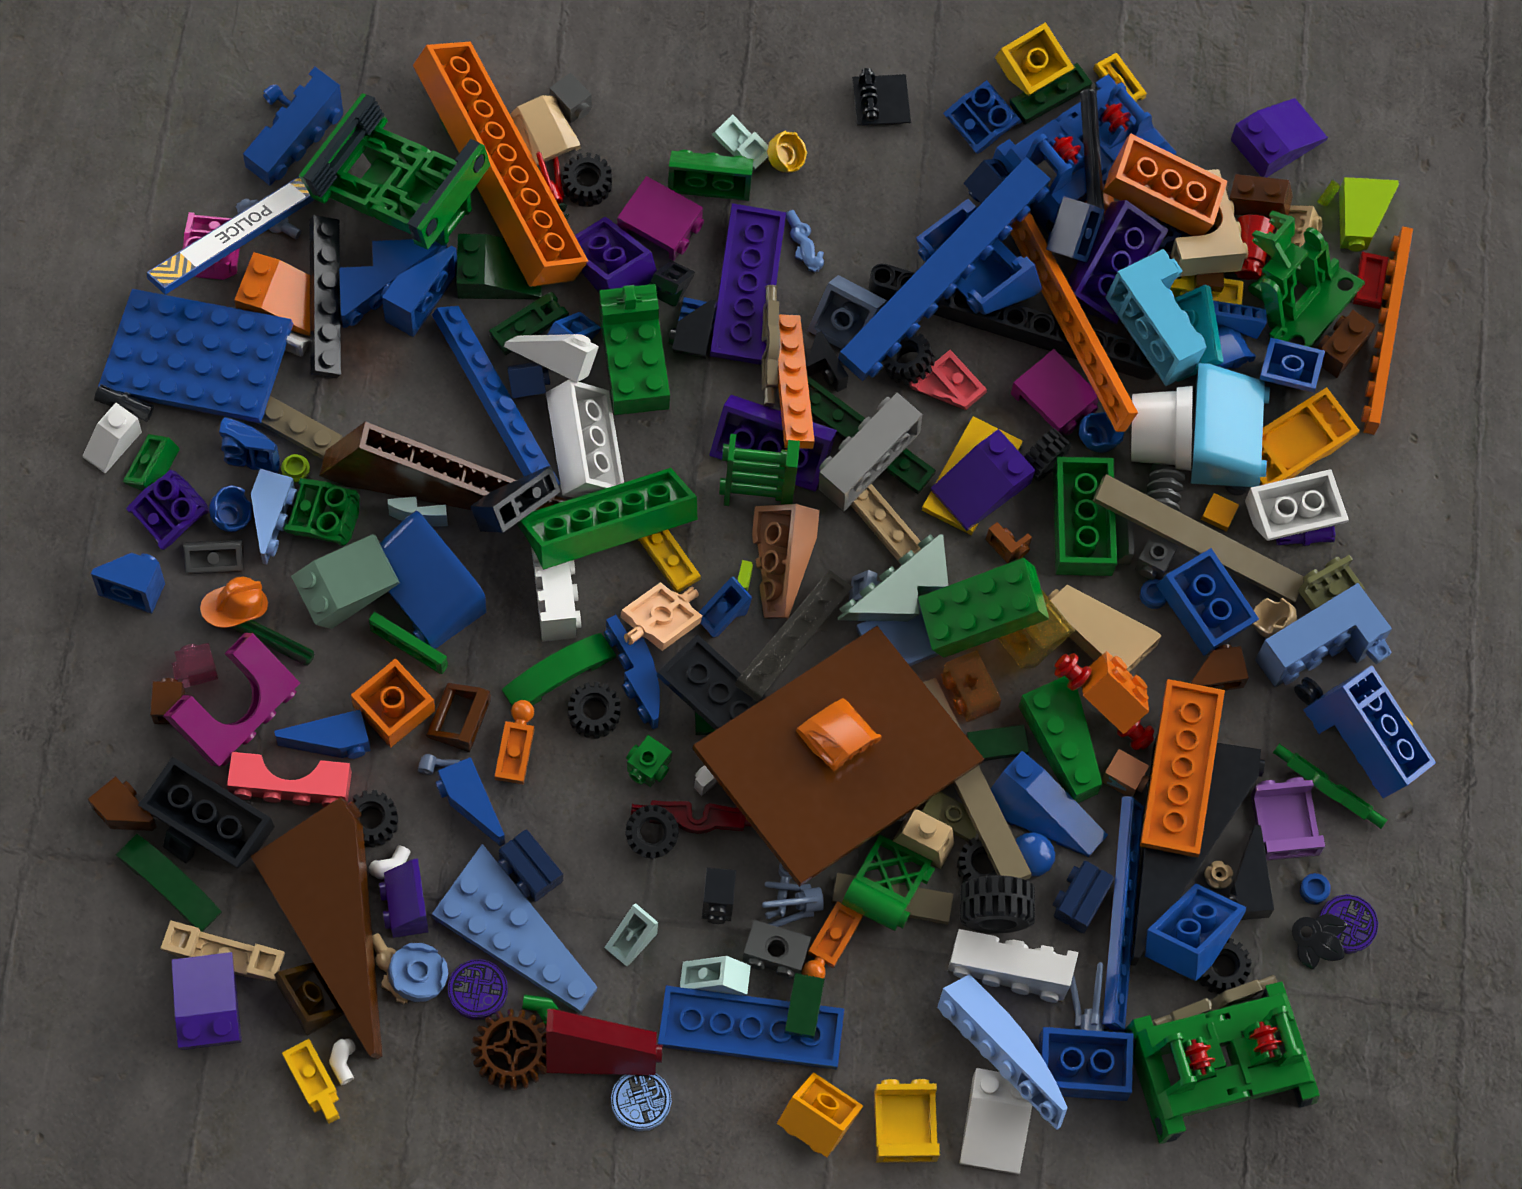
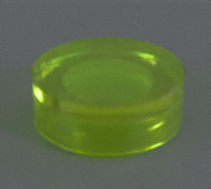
[1317,179,1341,207]

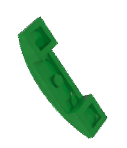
[502,633,616,706]

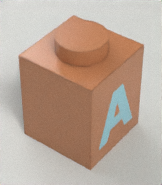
[1102,749,1150,797]

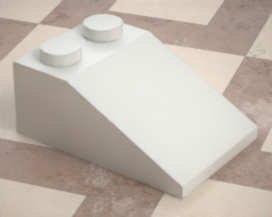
[959,1068,1032,1175]

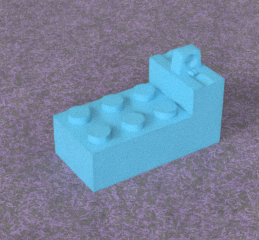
[1106,249,1207,386]

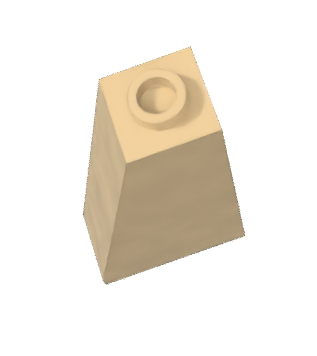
[1045,585,1161,672]

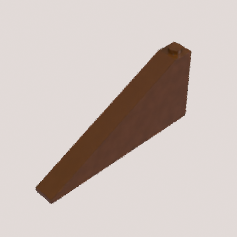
[319,421,567,511]
[251,797,382,1060]

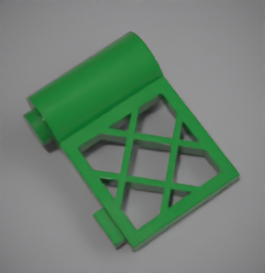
[842,835,935,931]

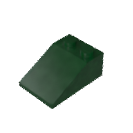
[457,234,541,299]

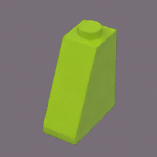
[1339,177,1399,251]

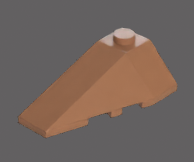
[752,504,820,619]

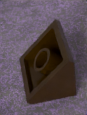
[274,962,344,1036]

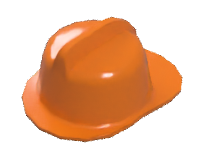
[200,577,268,628]

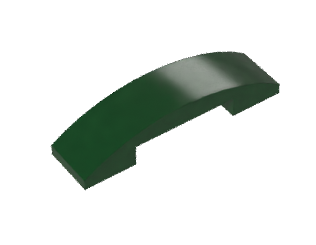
[116,834,222,932]

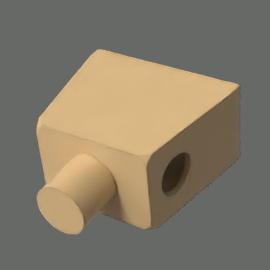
[893,809,954,869]

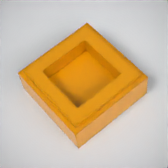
[1201,493,1239,532]

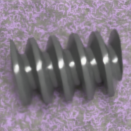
[1146,464,1185,511]

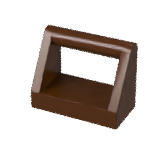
[426,683,491,752]

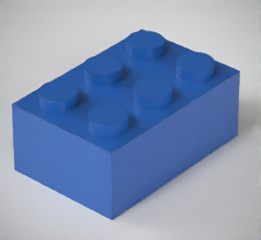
[1038,1027,1133,1101]

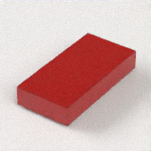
[1352,252,1389,309]

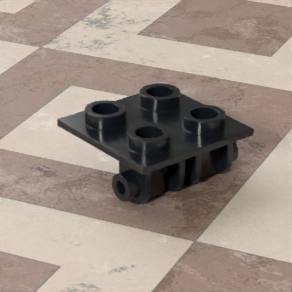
[852,68,911,126]

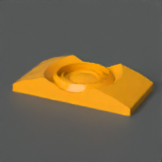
[1260,387,1360,485]

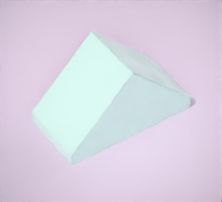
[604,903,658,966]

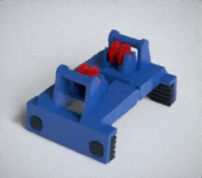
[993,74,1177,235]

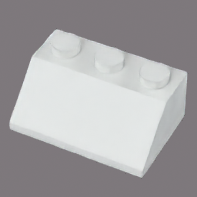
[1245,469,1349,541]

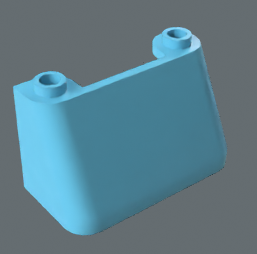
[1191,363,1270,487]

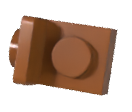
[985,522,1032,564]

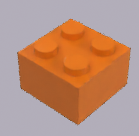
[351,658,435,748]

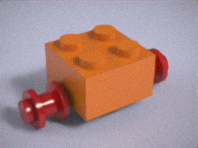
[1054,651,1154,750]

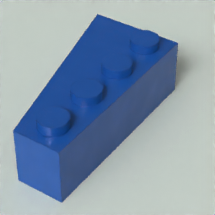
[243,67,343,186]

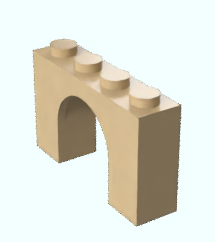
[1171,169,1248,277]

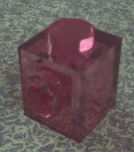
[171,643,218,688]

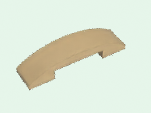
[161,920,285,981]

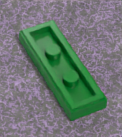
[369,612,448,674]

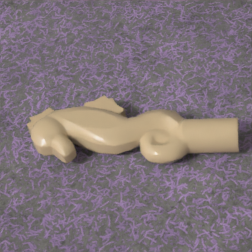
[372,933,409,1004]

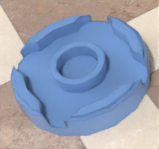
[387,943,448,1002]

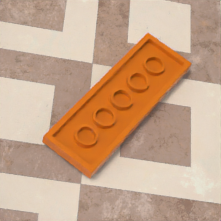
[1140,679,1225,858]

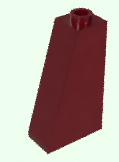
[546,1009,662,1075]

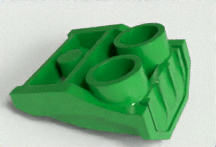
[284,478,360,547]

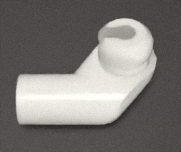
[369,845,411,879]
[329,1038,355,1085]

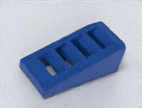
[1213,301,1267,339]

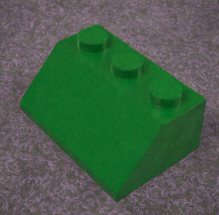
[668,150,754,201]

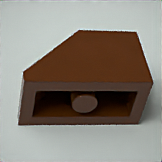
[1191,645,1249,691]

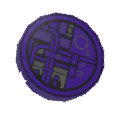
[1320,894,1379,954]
[448,959,508,1020]

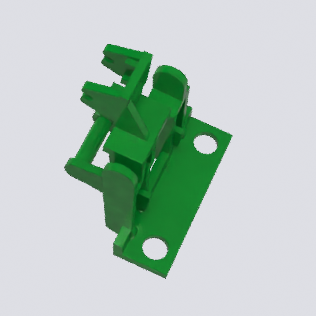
[1248,211,1365,347]

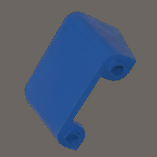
[916,199,1042,315]
[380,511,486,649]

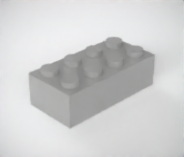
[819,393,922,511]

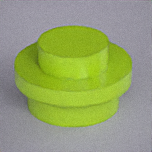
[281,454,310,482]

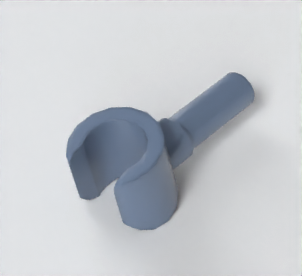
[418,754,460,775]

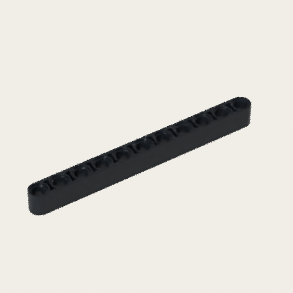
[868,263,1156,380]

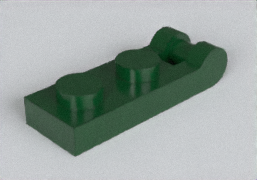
[489,292,569,356]

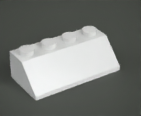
[546,379,624,498]

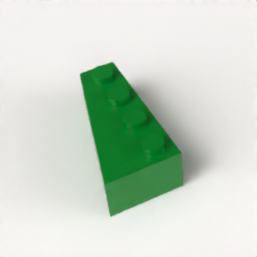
[1018,676,1102,803]

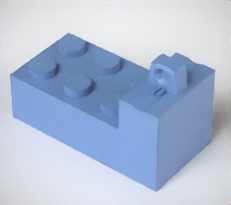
[1255,583,1392,687]

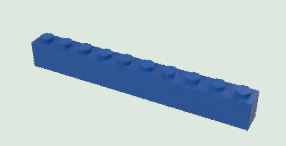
[838,157,1051,381]

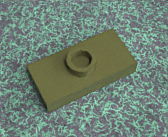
[922,792,977,842]

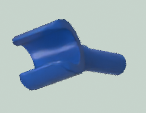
[263,85,292,107]

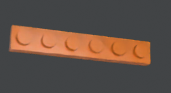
[778,314,815,449]

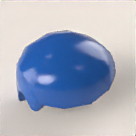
[1078,412,1125,453]
[209,485,252,533]
[1015,832,1056,877]

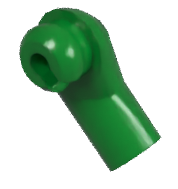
[522,995,559,1026]

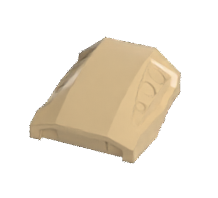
[510,95,581,166]

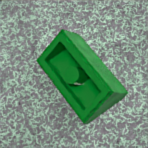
[123,434,179,491]

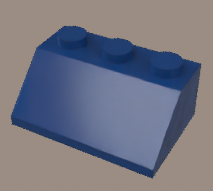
[1156,548,1259,656]

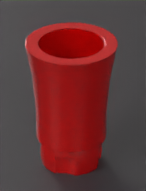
[1235,215,1275,280]

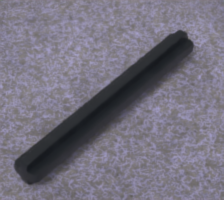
[1080,89,1105,225]

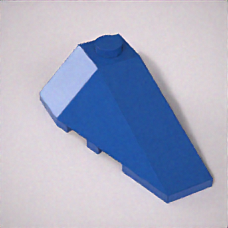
[991,751,1108,857]

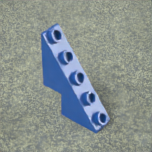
[339,239,447,328]

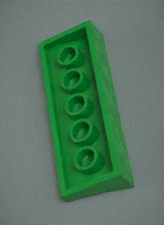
[517,468,698,570]

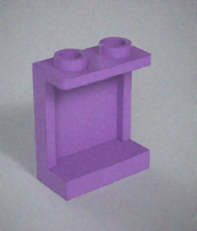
[1251,777,1325,860]

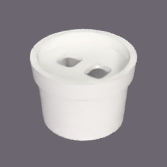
[1131,386,1192,471]

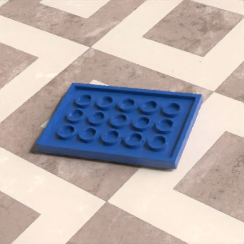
[98,289,293,423]

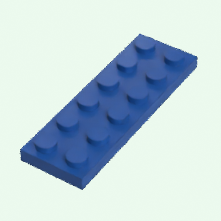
[658,986,844,1070]

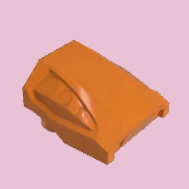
[796,698,882,771]

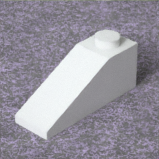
[504,334,599,382]

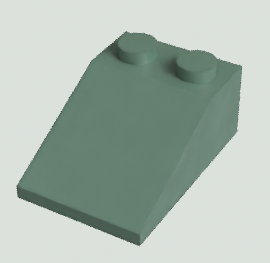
[291,534,400,629]

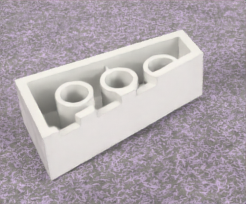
[531,547,581,642]

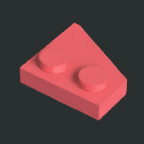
[909,350,987,410]

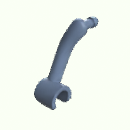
[765,863,792,919]

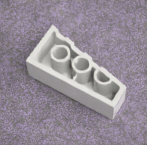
[948,929,1078,1003]

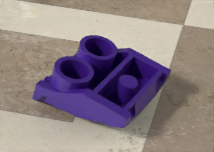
[126,470,209,550]

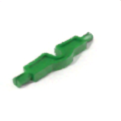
[1273,743,1388,829]

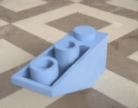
[251,469,298,565]

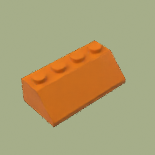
[1103,133,1227,236]

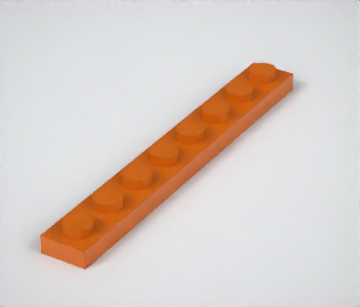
[1361,226,1413,435]

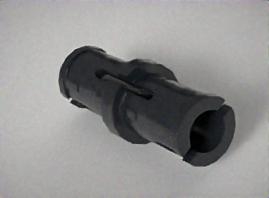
[94,384,154,422]

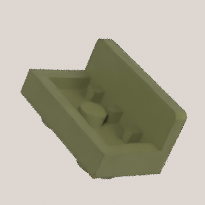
[1298,555,1365,611]

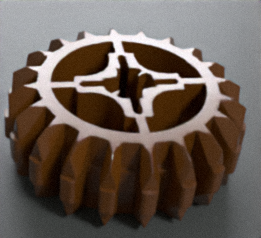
[471,1008,547,1091]

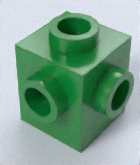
[626,735,672,788]

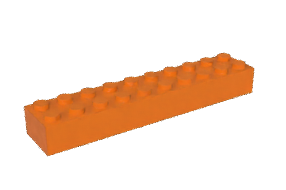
[413,42,588,287]

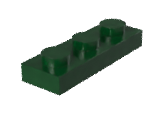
[1009,63,1092,125]

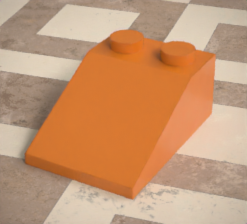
[234,252,310,336]

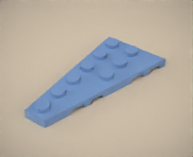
[432,844,597,1014]

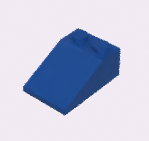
[381,246,457,338]
[1145,884,1246,981]

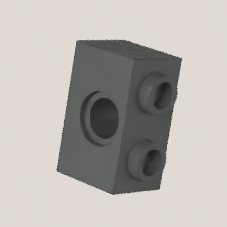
[742,920,811,979]

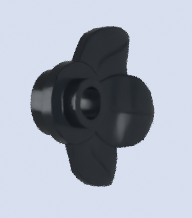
[1292,914,1347,969]

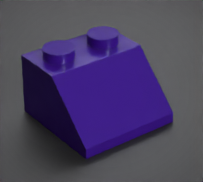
[379,859,429,938]

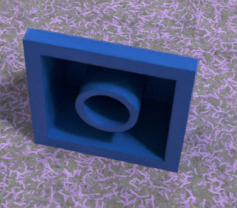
[1260,338,1325,393]
[91,553,165,614]

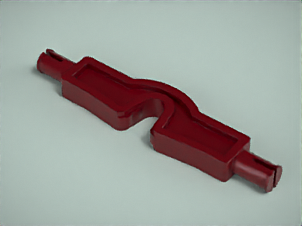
[631,800,752,834]

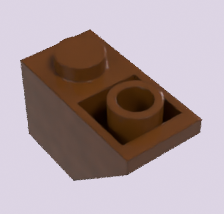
[88,776,157,831]

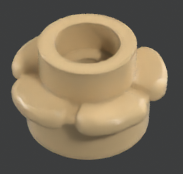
[1204,861,1233,889]

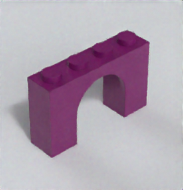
[163,633,300,767]

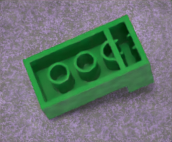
[599,284,670,415]

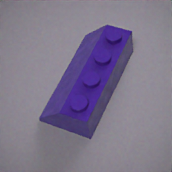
[1067,200,1168,324]
[709,395,837,492]

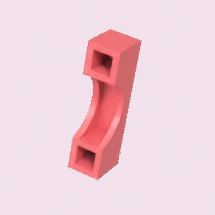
[227,752,352,807]

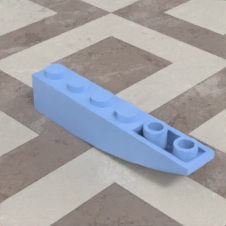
[937,974,1067,1130]

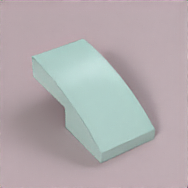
[712,115,768,170]
[388,497,448,526]

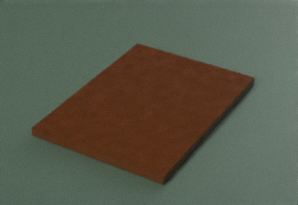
[692,626,984,887]

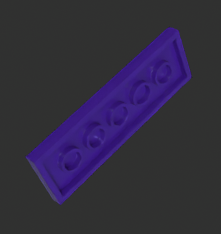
[709,203,786,365]

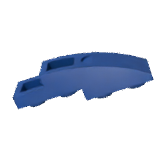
[604,615,660,730]

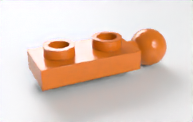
[494,700,535,785]
[802,901,863,978]

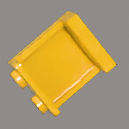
[874,1079,940,1163]

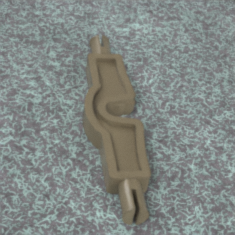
[761,285,780,407]
[1152,974,1277,1026]

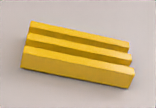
[1093,53,1147,103]

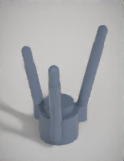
[762,882,824,927]
[1070,962,1108,1031]

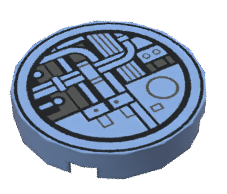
[611,1074,672,1131]

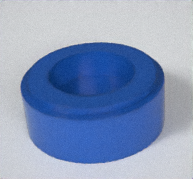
[1140,579,1167,609]
[1299,873,1331,905]

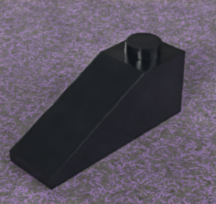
[470,466,561,533]
[1227,825,1274,920]

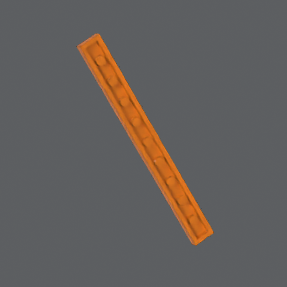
[1011,213,1138,432]

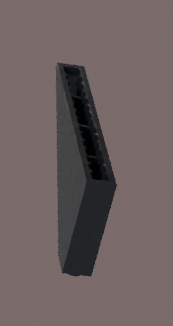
[1130,734,1265,966]

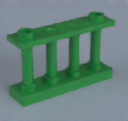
[719,434,800,506]

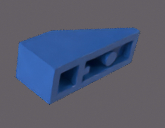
[274,709,370,759]
[435,757,505,846]

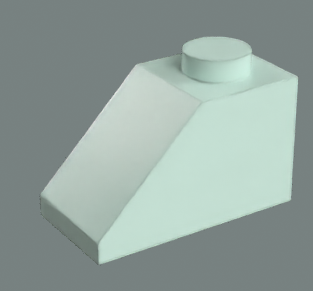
[680,956,751,995]

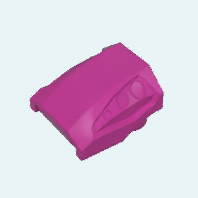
[183,212,240,280]

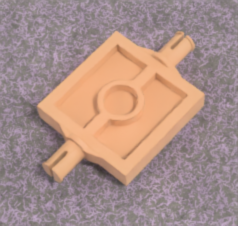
[620,582,702,651]

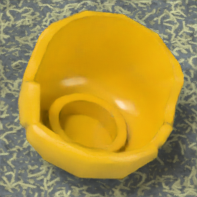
[767,131,807,173]

